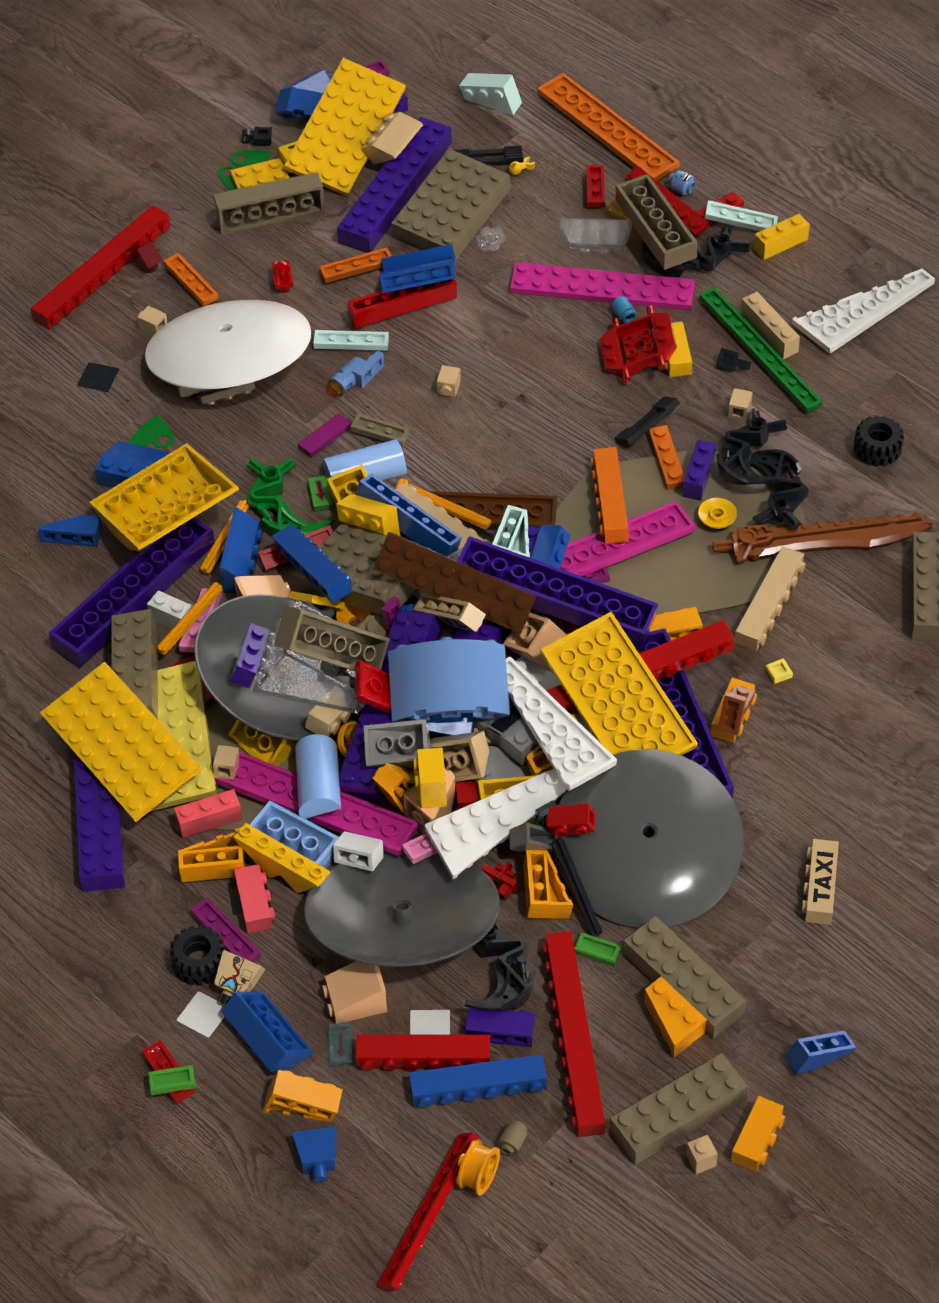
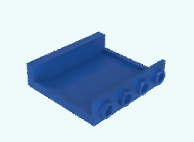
[379,244,456,293]

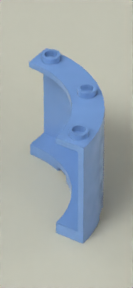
[388,637,510,723]

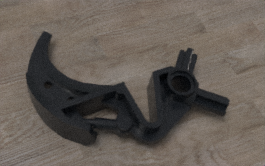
[642,224,750,277]
[716,408,787,485]
[750,449,809,531]
[464,920,536,1011]

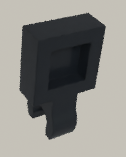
[242,127,272,144]
[716,348,752,371]

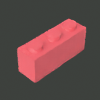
[174,789,242,838]
[234,864,275,934]

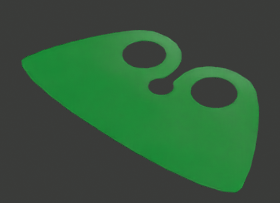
[218,150,271,191]
[128,415,174,449]

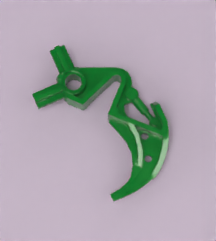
[247,458,335,537]

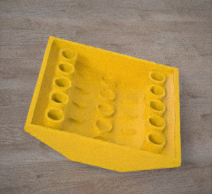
[89,443,239,551]

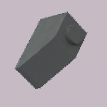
[510,822,559,853]

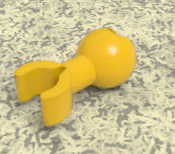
[508,157,535,175]

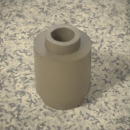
[497,1120,527,1156]

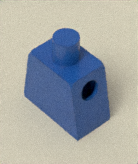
[293,1127,337,1183]

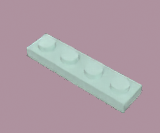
[704,200,778,231]
[314,330,389,351]

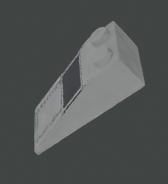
[474,699,539,765]

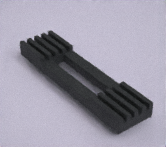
[454,145,523,165]
[614,396,680,446]

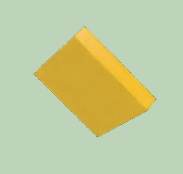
[289,591,345,609]

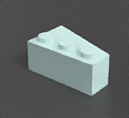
[459,73,522,115]
[493,505,530,558]

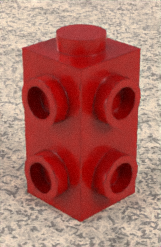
[545,803,596,837]

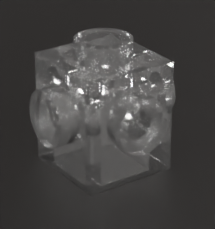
[475,224,507,253]

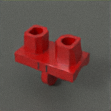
[271,260,293,293]
[481,862,519,900]

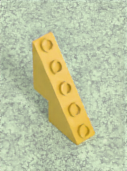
[233,823,330,893]

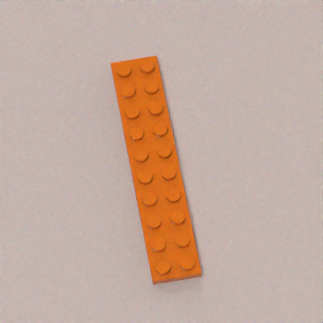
[537,73,680,181]

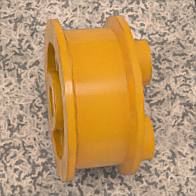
[456,1140,500,1196]

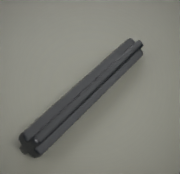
[552,838,602,937]

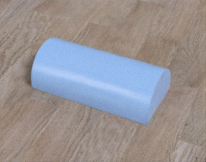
[322,439,407,480]
[295,734,341,819]
[250,800,339,869]

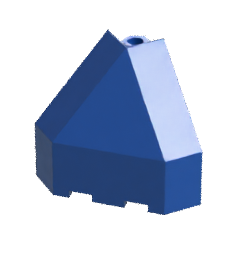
[275,70,333,123]

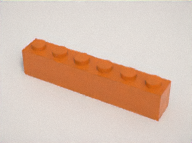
[591,447,629,544]

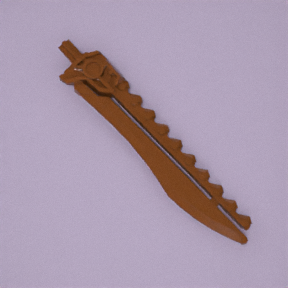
[712,512,933,563]

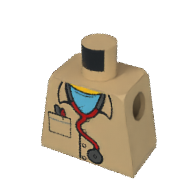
[214,950,265,1005]

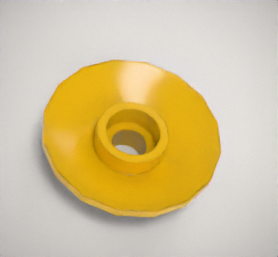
[698,498,737,529]

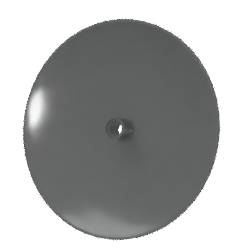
[194,594,365,740]
[554,749,744,929]
[304,850,500,967]

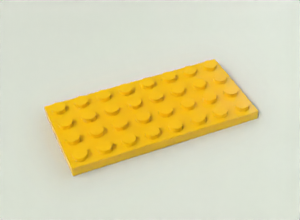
[284,58,406,197]
[540,612,698,755]
[40,662,202,822]

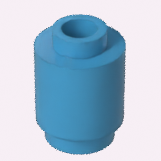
[611,297,636,323]

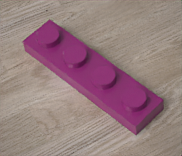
[190,897,261,963]

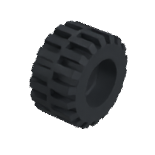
[854,415,904,466]
[170,925,225,985]

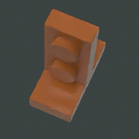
[718,685,755,735]

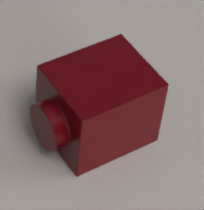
[131,241,162,271]

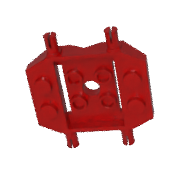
[599,305,677,383]

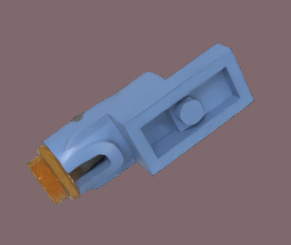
[327,350,384,397]

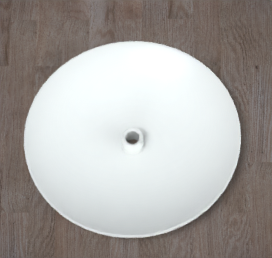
[145,300,311,389]

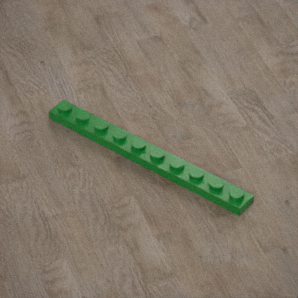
[699,287,823,414]

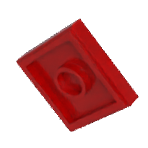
[355,660,391,713]

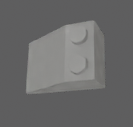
[363,719,430,769]
[474,746,532,788]

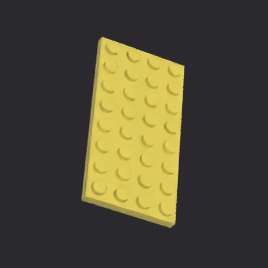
[151,661,217,811]

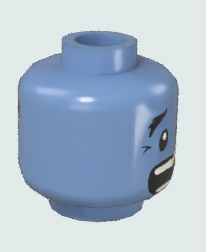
[668,170,696,196]

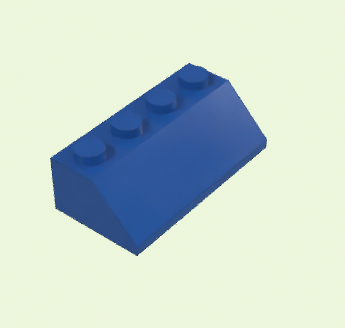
[220,507,263,594]
[221,991,313,1073]

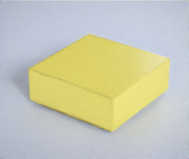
[765,658,793,684]

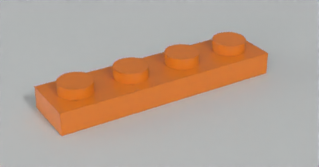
[319,247,392,283]
[163,253,219,307]
[648,425,685,489]

